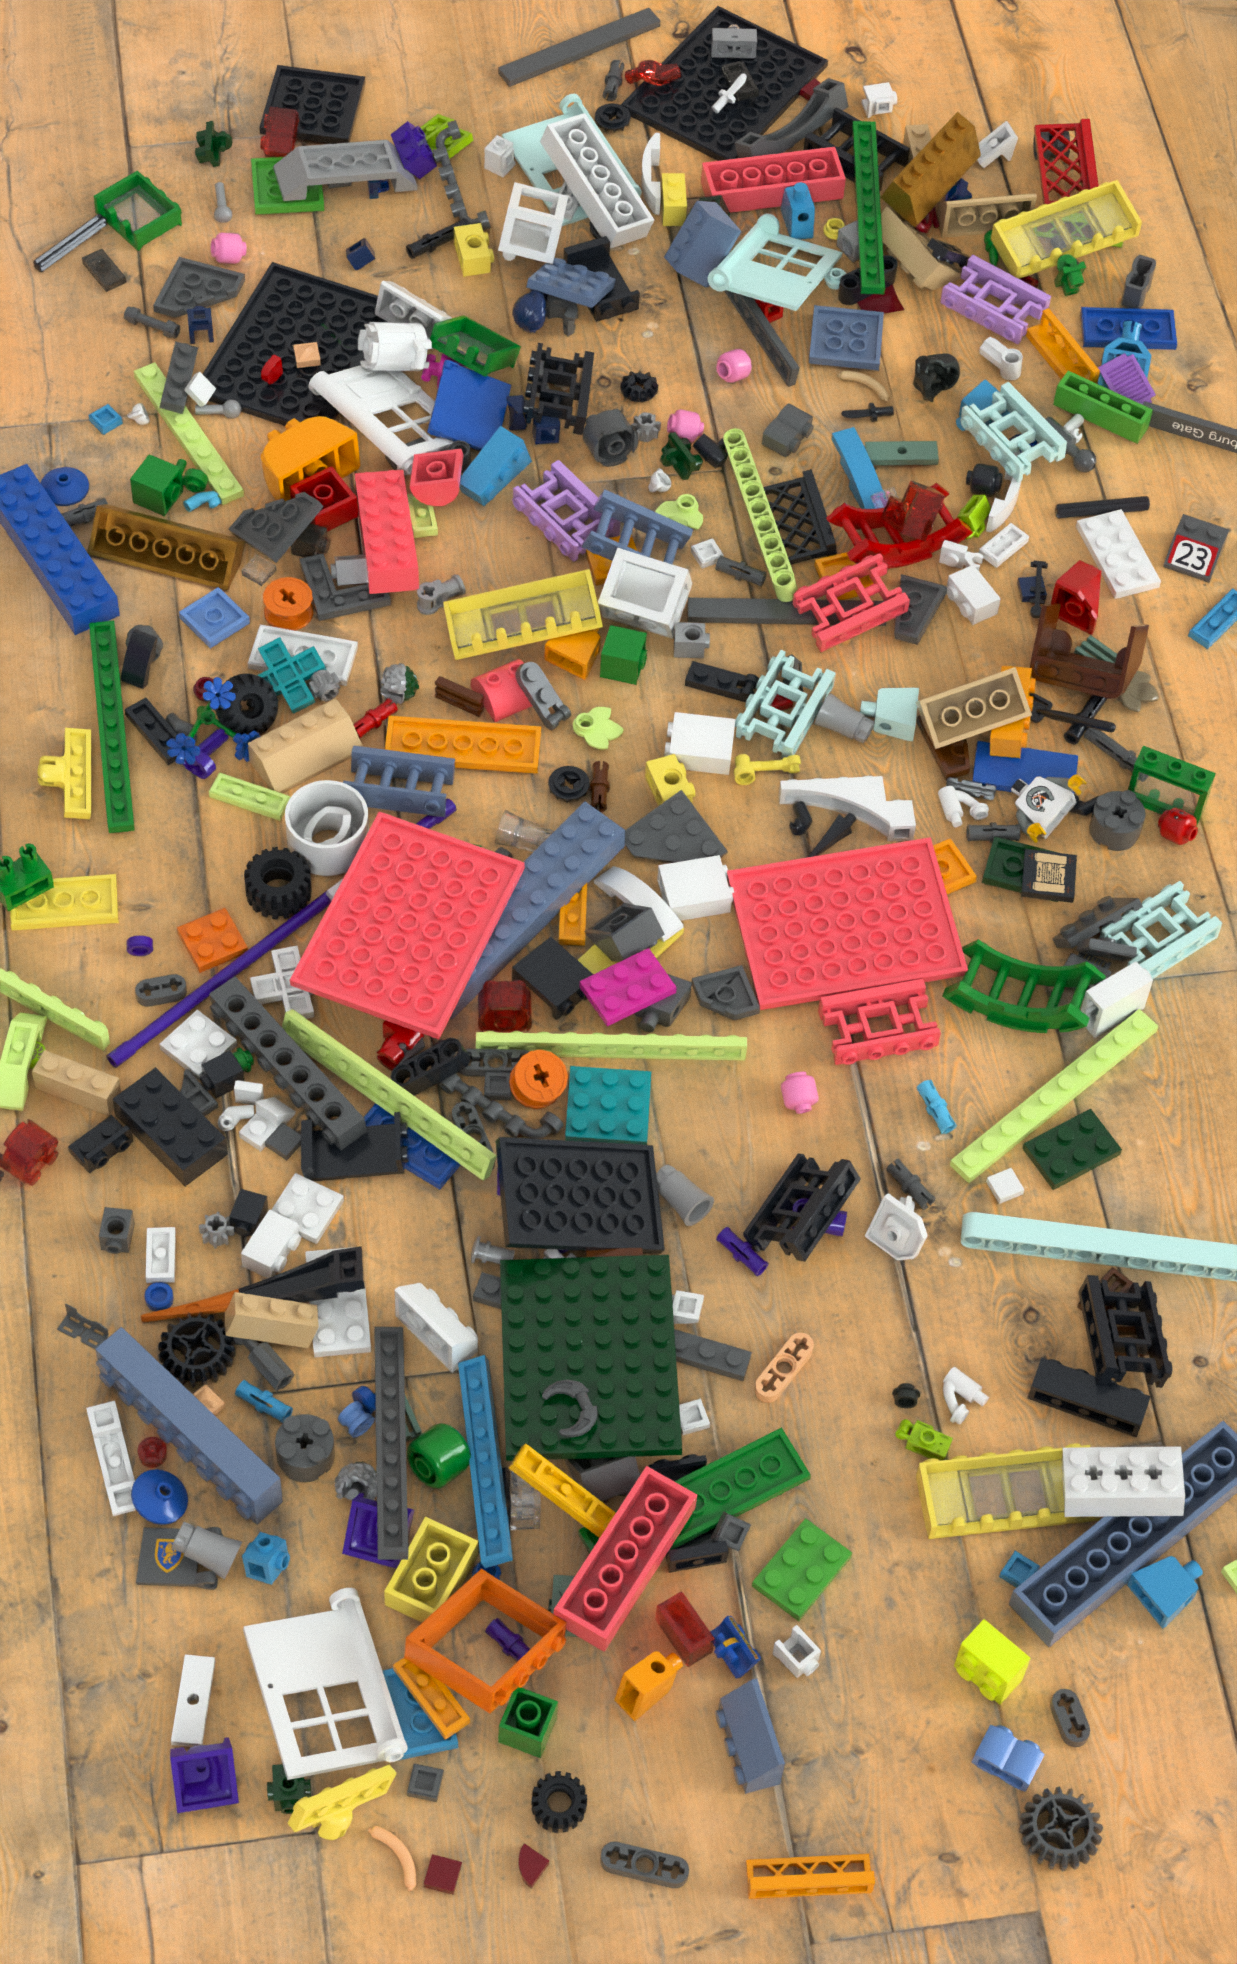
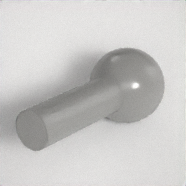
[214,182,232,223]
[195,400,241,419]

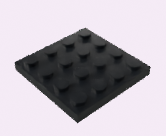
[259,65,366,144]

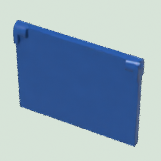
[427,360,511,451]

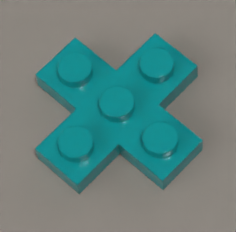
[258,637,326,714]

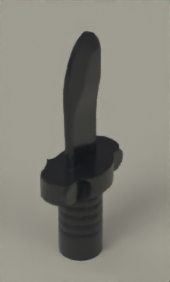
[841,403,894,422]

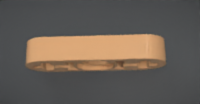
[755,1333,814,1403]

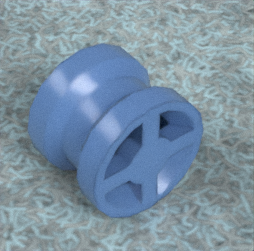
[338,1401,374,1438]

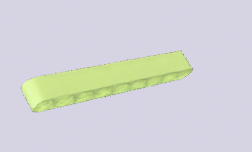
[723,428,798,602]

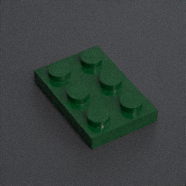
[982,836,1058,902]
[1022,1109,1122,1190]

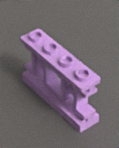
[940,255,1051,344]
[512,460,620,562]

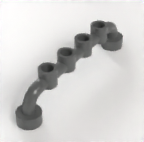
[432,120,491,231]
[431,1039,563,1139]

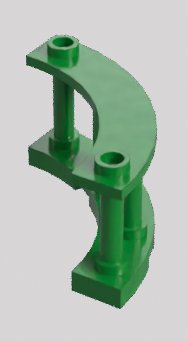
[942,939,1106,1033]

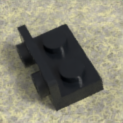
[68,1115,133,1173]

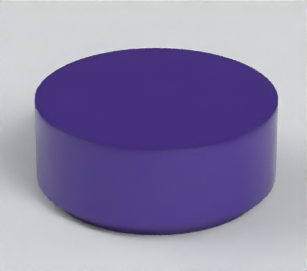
[126,936,153,956]

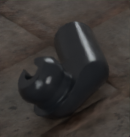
[1069,794,1099,816]
[789,801,812,835]

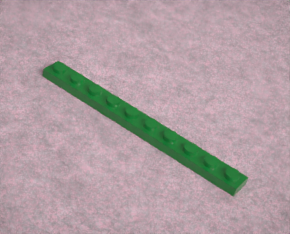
[852,121,885,294]
[89,621,135,833]

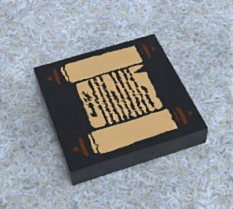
[1021,849,1077,903]

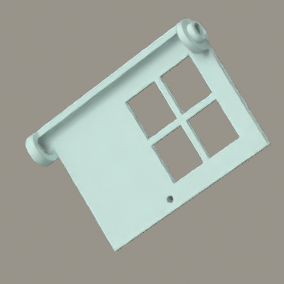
[502,94,642,226]
[708,213,843,311]

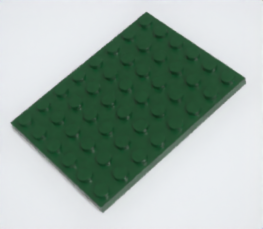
[500,1255,682,1461]

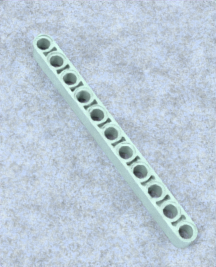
[961,1212,1237,1282]

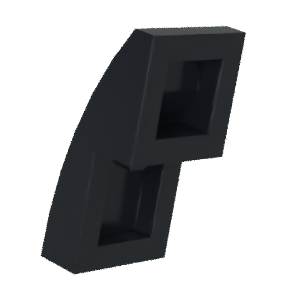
[120,629,158,689]

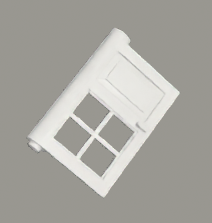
[308,365,454,475]
[243,1588,408,1780]

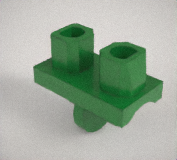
[1054,254,1086,296]

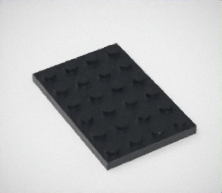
[495,1137,665,1254]

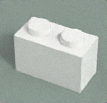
[947,565,1001,625]
[241,1209,301,1278]

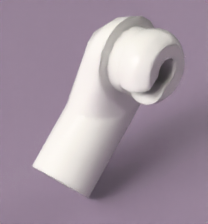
[1063,414,1084,443]
[218,1105,254,1131]

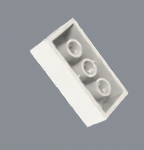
[1062,1447,1185,1517]

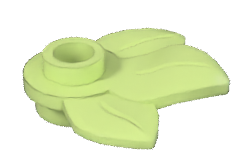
[655,494,703,530]
[573,707,624,750]

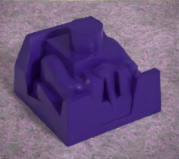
[342,1493,414,1569]
[170,1737,239,1813]

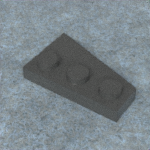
[894,574,947,645]
[1052,896,1143,948]

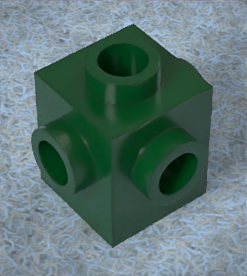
[267,1764,311,1814]

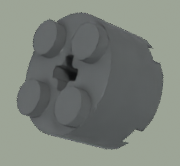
[583,409,638,467]
[1089,790,1145,851]
[275,1414,335,1482]

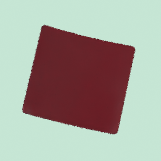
[857,284,905,314]

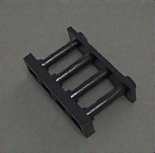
[803,107,910,191]

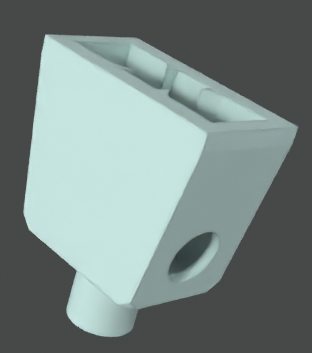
[860,688,919,741]

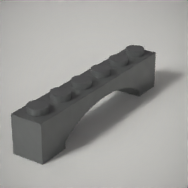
[735,78,849,158]

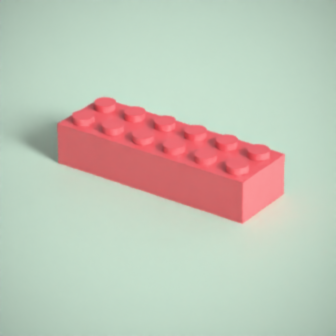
[701,147,846,213]
[355,470,419,594]
[554,1466,697,1652]

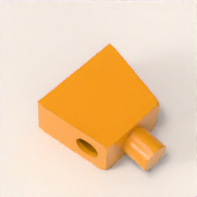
[544,628,601,680]
[614,1651,683,1722]

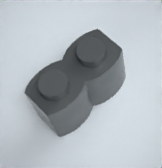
[1121,255,1156,309]
[762,403,814,457]

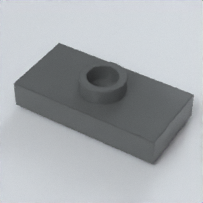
[1077,938,1137,961]

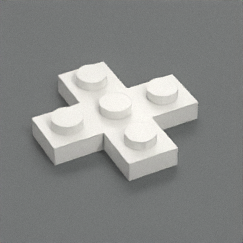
[250,946,314,1019]

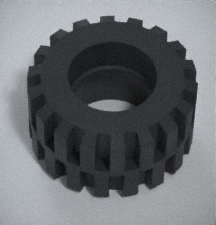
[244,847,312,919]

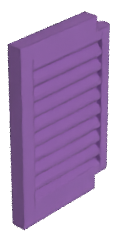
[1098,353,1156,405]

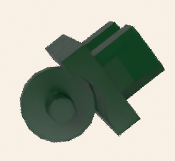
[195,121,233,167]
[660,432,703,480]

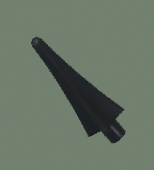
[806,813,856,858]

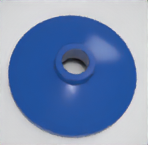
[41,467,89,506]
[131,1469,188,1525]

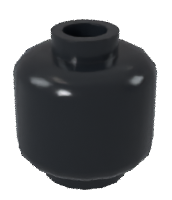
[966,463,1003,497]

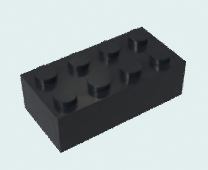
[113,1067,228,1187]

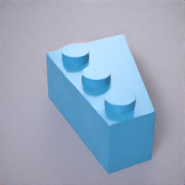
[459,426,532,506]

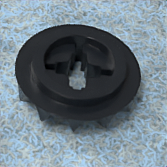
[595,103,631,133]
[620,370,658,402]
[548,766,590,803]

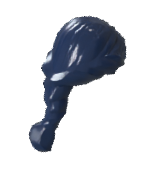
[512,289,548,334]

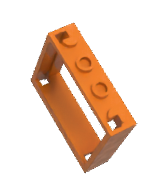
[404,1569,567,1714]

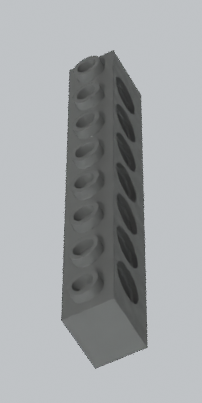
[209,976,367,1150]

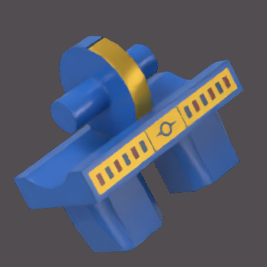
[707,1616,761,1679]

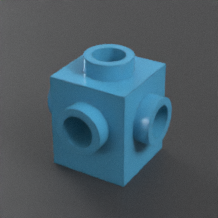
[242,1532,290,1585]

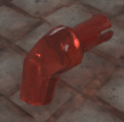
[625,60,681,86]

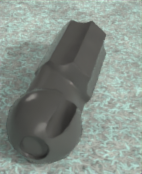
[1045,417,1097,472]
[233,1337,295,1391]

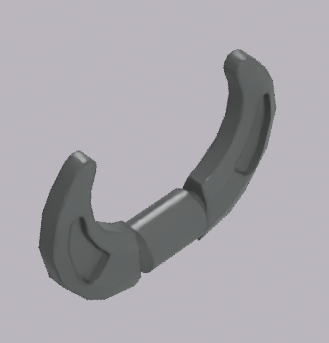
[542,1379,598,1437]

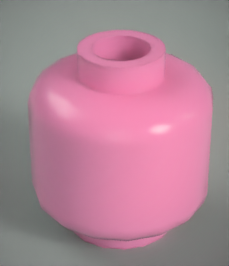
[211,232,246,264]
[716,349,752,383]
[667,409,704,443]
[781,1072,819,1114]

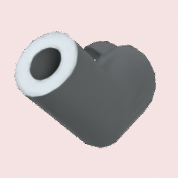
[166,713,198,741]

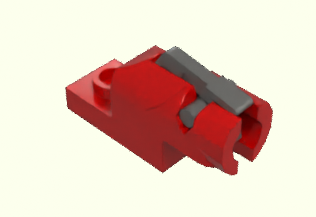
[376,1020,425,1071]

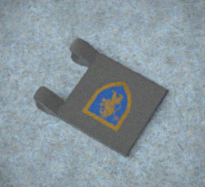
[136,1527,223,1590]

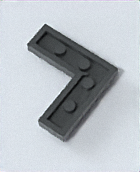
[299,554,391,621]

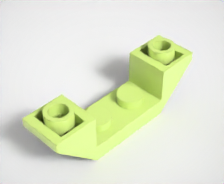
[0,1012,47,1111]

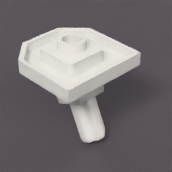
[865,1193,928,1261]

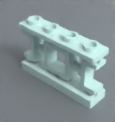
[960,382,1067,482]
[735,650,836,759]
[1099,881,1222,979]

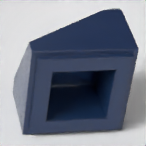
[346,238,375,270]
[506,395,527,430]
[532,415,560,444]

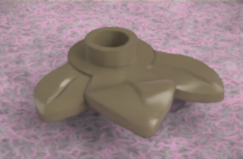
[1118,671,1159,712]

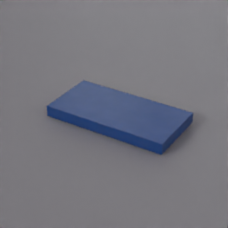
[1080,307,1177,350]
[972,741,1078,794]
[364,1103,461,1190]

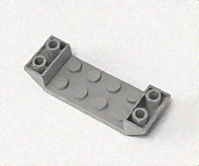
[273,140,417,201]

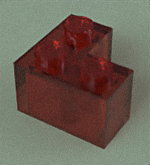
[880,481,945,541]

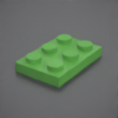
[752,1518,852,1621]

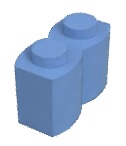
[972,1725,1045,1792]

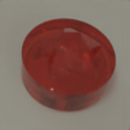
[137,1437,167,1468]

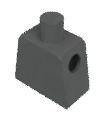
[634,974,692,1032]

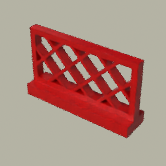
[1034,119,1099,205]

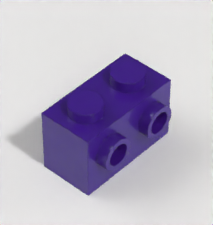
[390,121,437,179]

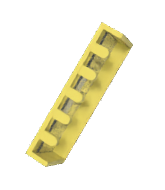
[991,180,1142,279]
[443,569,603,660]
[916,1443,1101,1539]

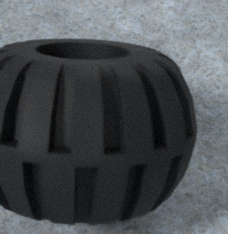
[215,674,278,735]

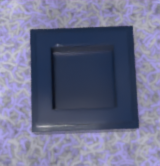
[1017,576,1047,602]

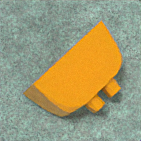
[261,416,361,501]

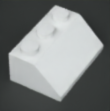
[375,281,452,350]
[394,1283,478,1373]

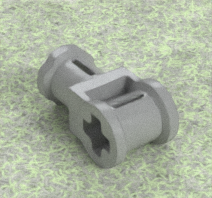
[417,574,466,615]

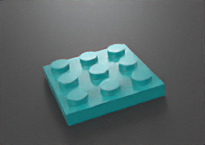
[565,1066,652,1145]

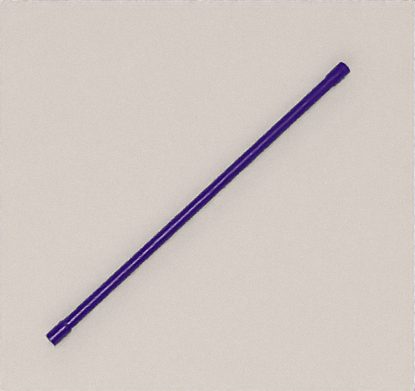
[106,798,457,1068]

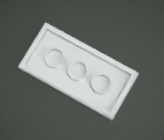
[248,624,358,686]

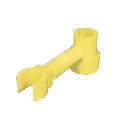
[734,754,801,785]

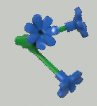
[166,677,261,765]

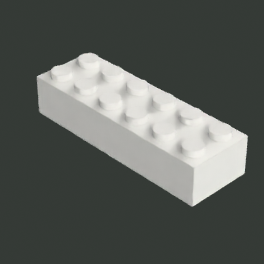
[540,113,654,249]

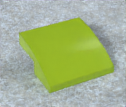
[420,114,474,163]

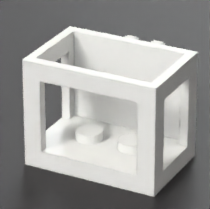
[498,182,568,264]
[598,548,692,639]

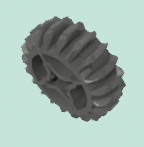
[1019,1786,1103,1872]

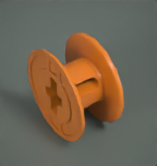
[263,577,314,631]
[509,1050,568,1109]

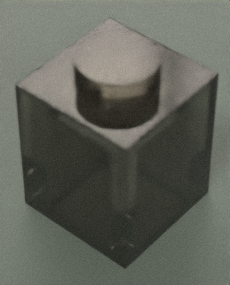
[291,523,330,558]

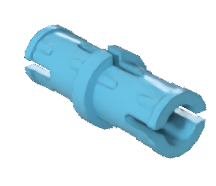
[916,1080,957,1134]

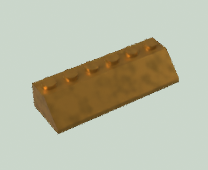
[880,111,981,227]
[87,504,245,591]

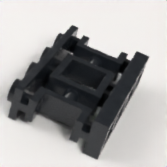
[523,343,594,435]
[743,1153,861,1262]
[1078,1275,1173,1388]

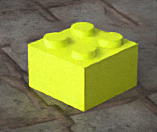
[954,1619,1031,1705]

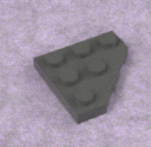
[153,257,245,318]
[228,492,324,563]
[625,790,728,863]

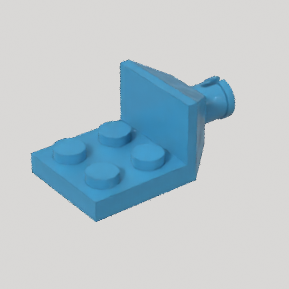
[1098,321,1152,389]

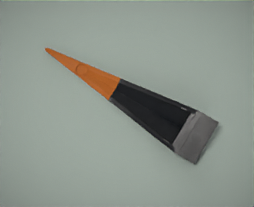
[141,1246,365,1322]

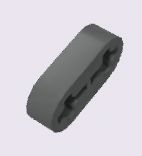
[135,974,187,1007]
[1050,1689,1090,1748]

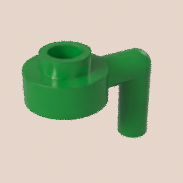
[176,459,209,492]

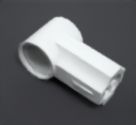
[979,337,1023,381]

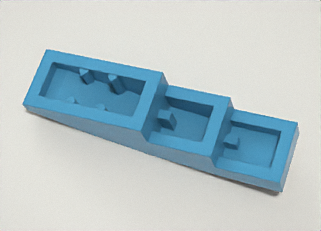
[831,427,886,509]

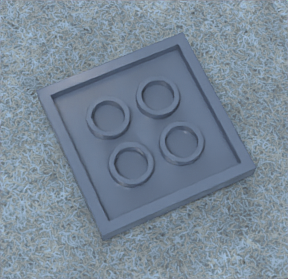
[526,258,616,308]
[809,305,884,371]

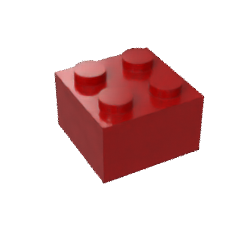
[289,466,358,537]

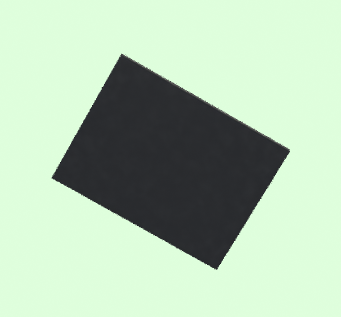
[621,6,828,161]
[203,262,389,426]

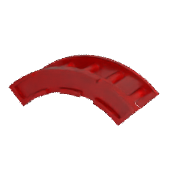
[826,482,973,568]

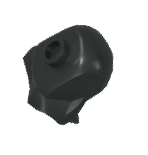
[913,353,960,402]

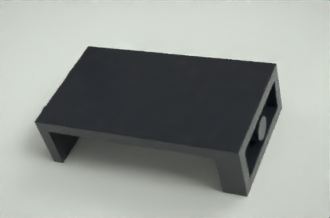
[563,236,640,322]
[301,1112,409,1181]
[649,1454,728,1573]

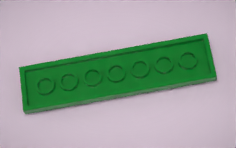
[578,1427,811,1554]

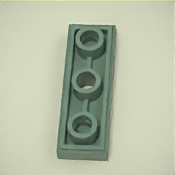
[864,441,939,466]

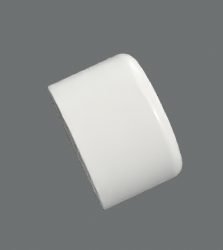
[285,780,369,876]

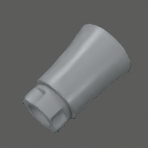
[814,693,875,744]
[656,1164,714,1226]
[171,1522,243,1580]

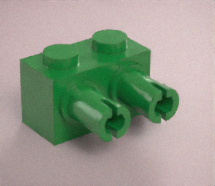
[0,843,54,911]

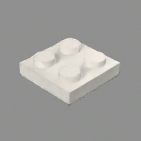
[160,1010,237,1080]
[272,1173,344,1244]

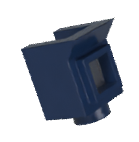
[187,306,214,344]

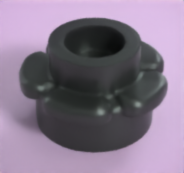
[892,1383,920,1408]

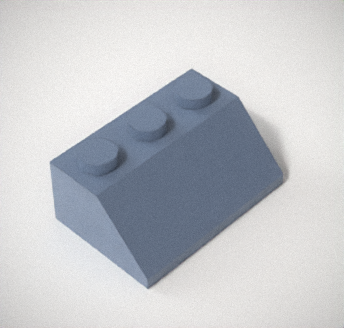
[664,201,742,287]
[715,1678,785,1794]

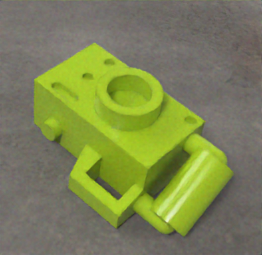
[957,495,991,540]
[895,1419,953,1461]

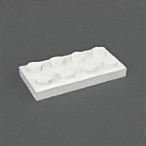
[1076,509,1161,599]
[305,1247,371,1358]

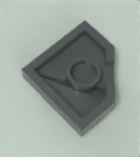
[692,965,760,1020]

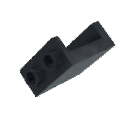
[512,937,594,1020]

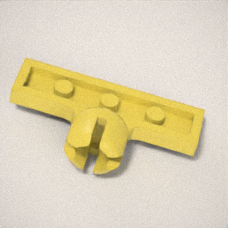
[37,728,91,819]
[288,1764,397,1840]

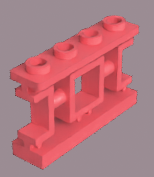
[793,553,910,652]
[818,979,941,1065]

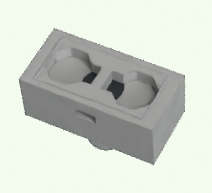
[711,24,757,58]

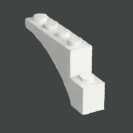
[778,776,916,841]

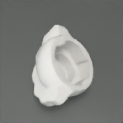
[127,403,150,425]
[648,468,671,492]

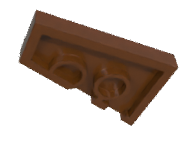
[916,716,970,781]

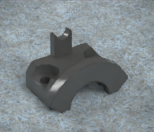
[545,294,578,337]

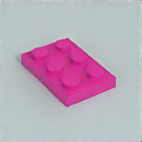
[579,948,677,1026]

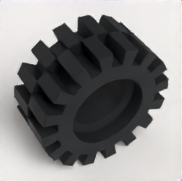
[531,1771,587,1833]

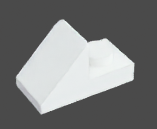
[977,121,1018,168]
[239,1097,295,1152]

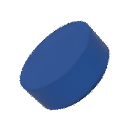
[144,1282,174,1311]
[352,1386,375,1414]

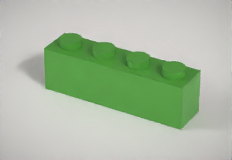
[1053,371,1153,444]

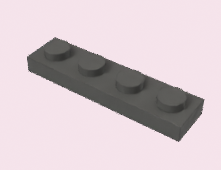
[159,341,199,414]

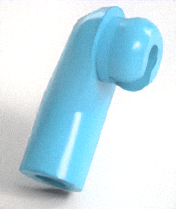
[183,491,221,512]

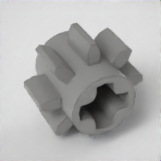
[631,412,661,442]
[308,670,341,701]
[199,1212,235,1249]

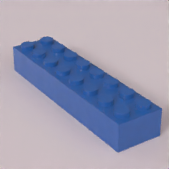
[0,464,120,635]

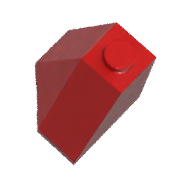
[1051,560,1101,635]

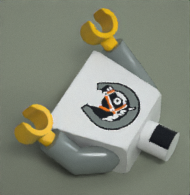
[1011,774,1087,843]

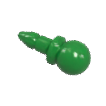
[984,230,998,266]

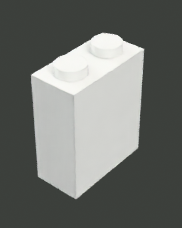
[664,712,735,775]
[657,855,734,921]
[1081,961,1153,1038]

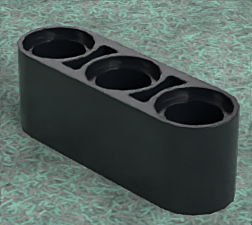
[838,255,898,305]
[390,1038,470,1096]

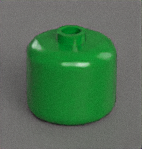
[406,1423,471,1489]

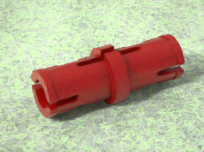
[353,698,398,739]

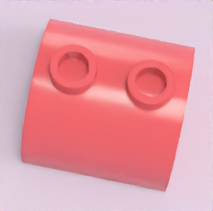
[410,449,463,506]
[470,659,532,722]

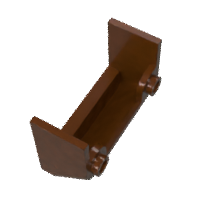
[1030,603,1149,699]

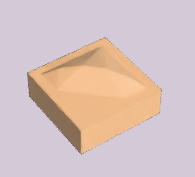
[293,342,321,368]
[193,1385,225,1416]

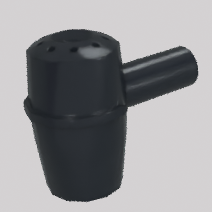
[693,434,728,469]

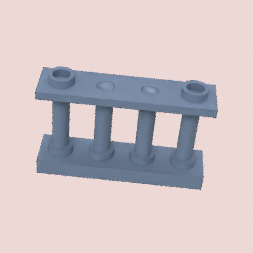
[582,489,693,577]
[343,746,455,817]

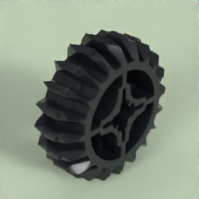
[158,1311,236,1388]

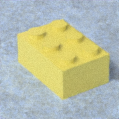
[384,1517,478,1622]

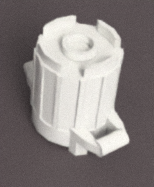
[358,322,432,371]

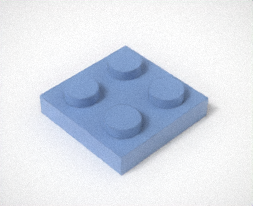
[179,587,250,648]

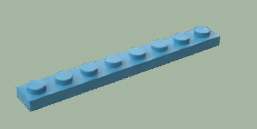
[458,1355,513,1568]

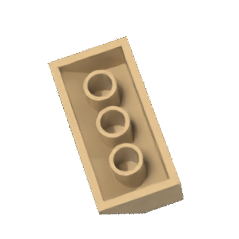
[937,193,1037,238]
[881,206,961,290]
[916,667,1032,749]
[248,698,363,793]

